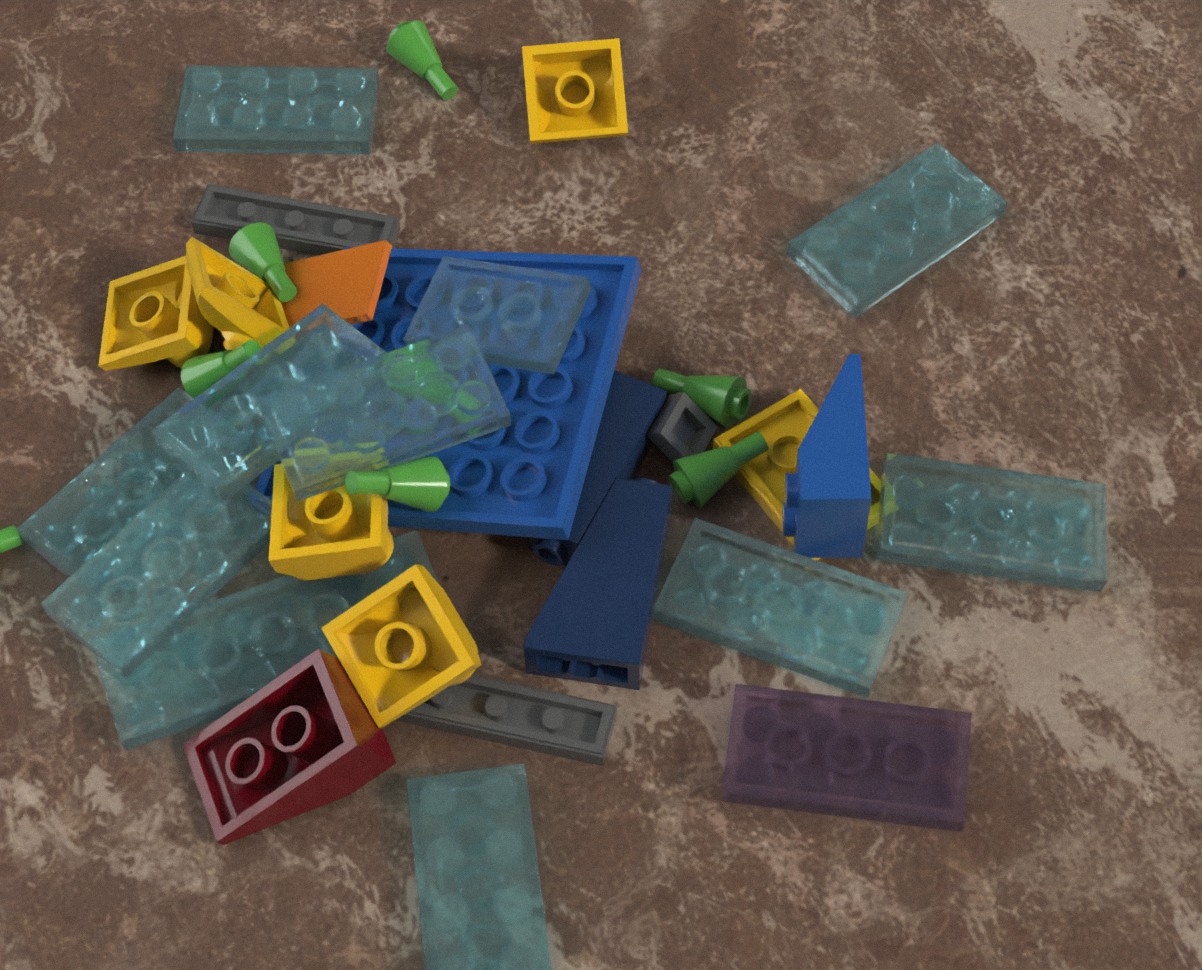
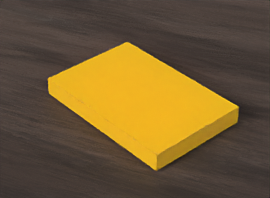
[713,389,899,565]

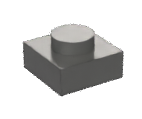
[646,392,717,461]

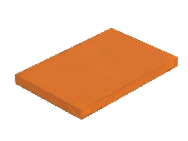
[281,240,392,337]

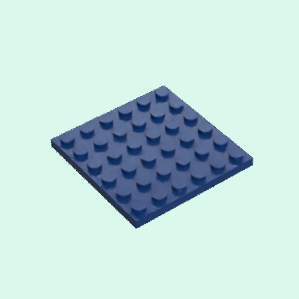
[250,247,642,540]

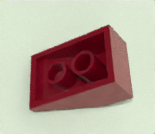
[183,648,396,845]

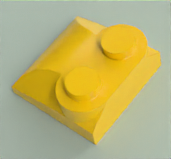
[522,38,628,144]
[185,237,293,362]
[98,256,214,371]
[269,449,394,580]
[321,564,482,728]

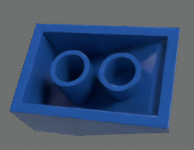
[782,354,871,558]

